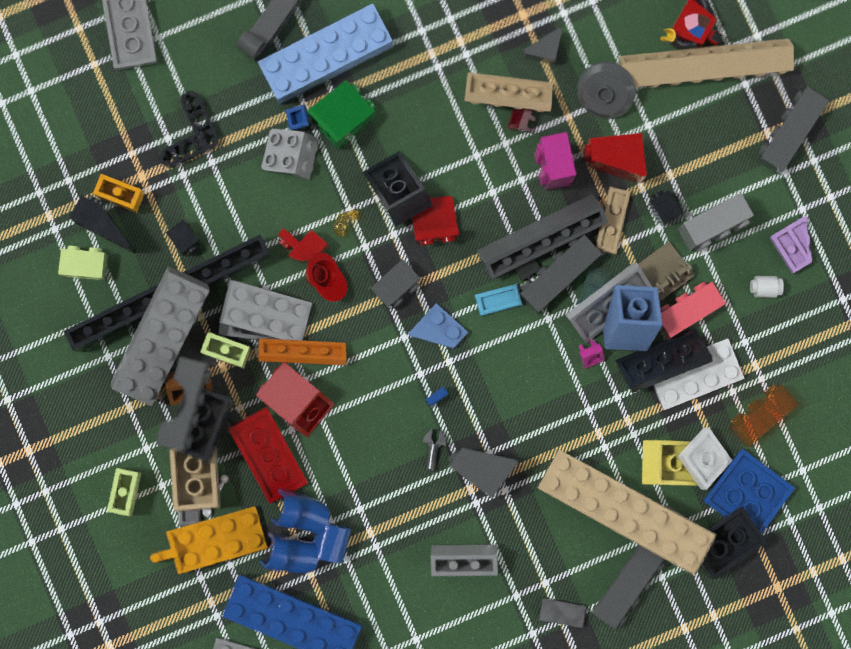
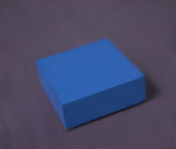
[426,387,448,407]

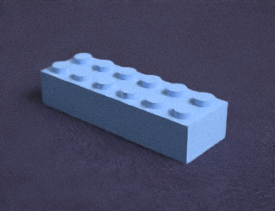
[258,3,393,105]

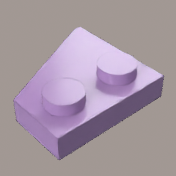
[769,215,812,274]

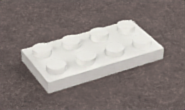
[653,339,745,410]

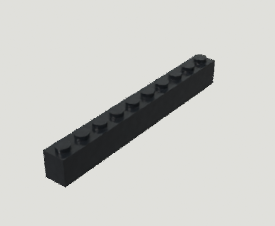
[63,234,272,352]

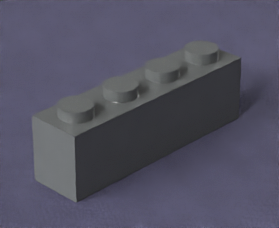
[758,87,830,175]
[520,235,602,314]

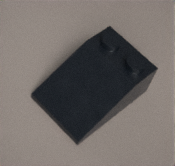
[363,151,433,227]
[69,195,136,253]
[700,506,767,580]

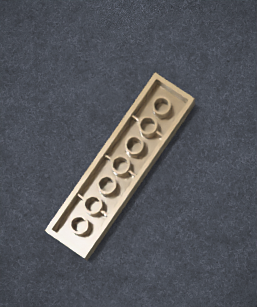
[538,450,716,576]

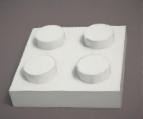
[677,428,732,490]

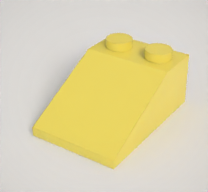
[642,440,711,486]

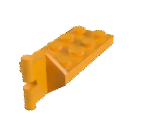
[150,506,267,574]

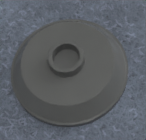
[577,62,636,119]

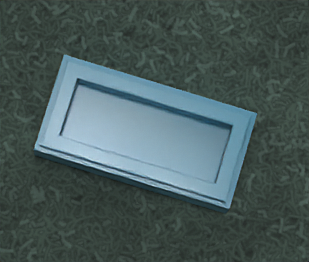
[475,284,522,316]

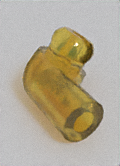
[333,208,360,237]

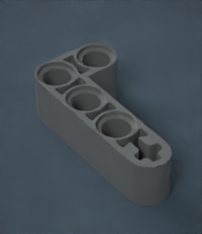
[236,0,302,63]

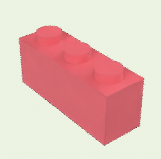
[660,281,726,339]

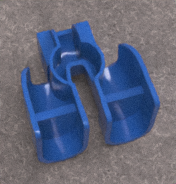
[260,489,351,573]

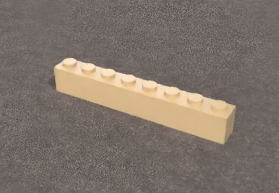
[619,39,794,89]

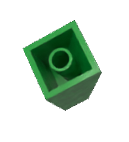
[307,81,376,150]

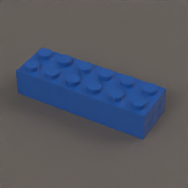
[222,574,362,649]

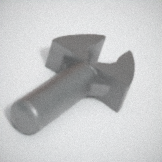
[423,429,446,471]

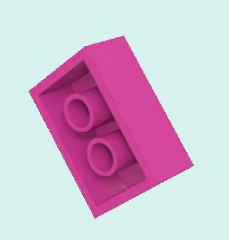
[534,132,576,191]

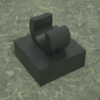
[224,409,243,433]

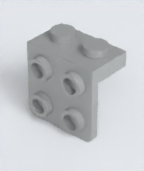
[262,129,319,180]

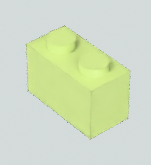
[58,246,108,281]
[200,332,251,369]
[107,468,142,516]

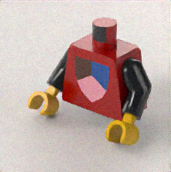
[660,0,722,50]

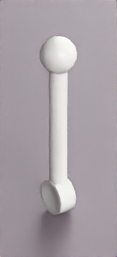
[203,475,228,517]

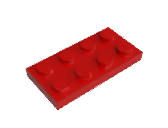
[228,407,308,504]

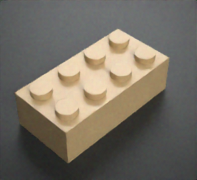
[170,446,221,512]

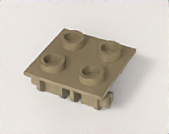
[638,241,695,301]

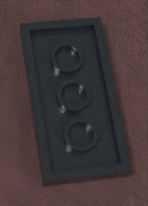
[615,329,713,393]

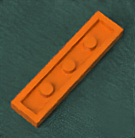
[258,338,346,365]

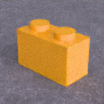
[93,174,145,213]

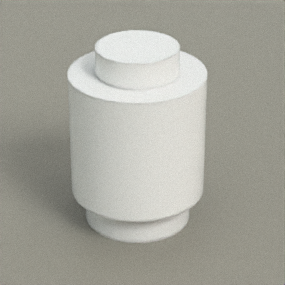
[750,276,783,298]

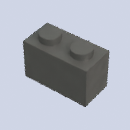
[370,259,420,309]

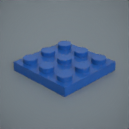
[703,449,795,533]

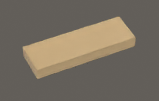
[595,187,631,255]

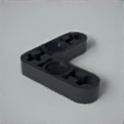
[159,91,219,168]

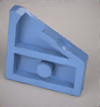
[408,303,468,349]

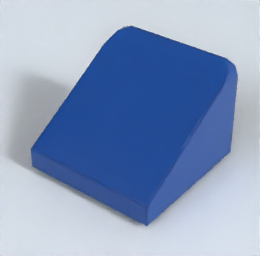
[286,104,310,131]

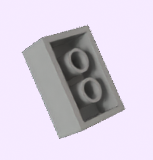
[678,193,754,252]

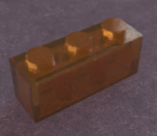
[729,384,798,447]

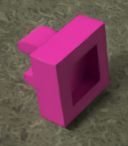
[579,340,605,369]

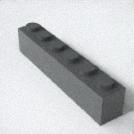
[477,194,608,279]
[591,505,690,629]

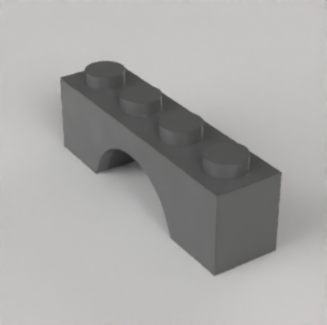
[156,357,211,453]

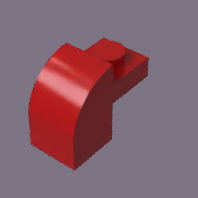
[278,228,328,263]

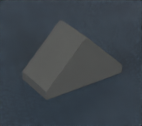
[522,27,562,65]

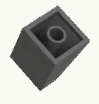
[448,448,518,498]

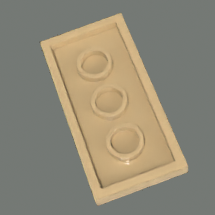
[464,72,553,112]

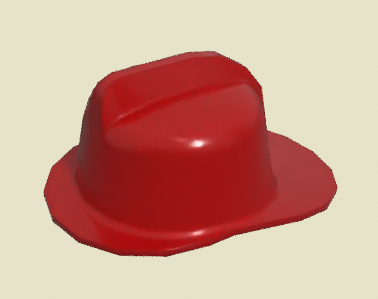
[305,252,347,302]

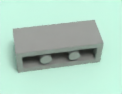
[431,545,498,576]

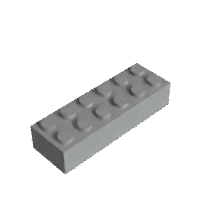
[111,266,209,406]

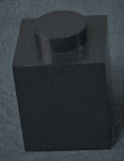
[648,190,682,226]
[165,220,200,256]

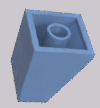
[603,285,662,351]

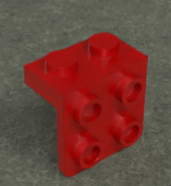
[412,196,459,246]

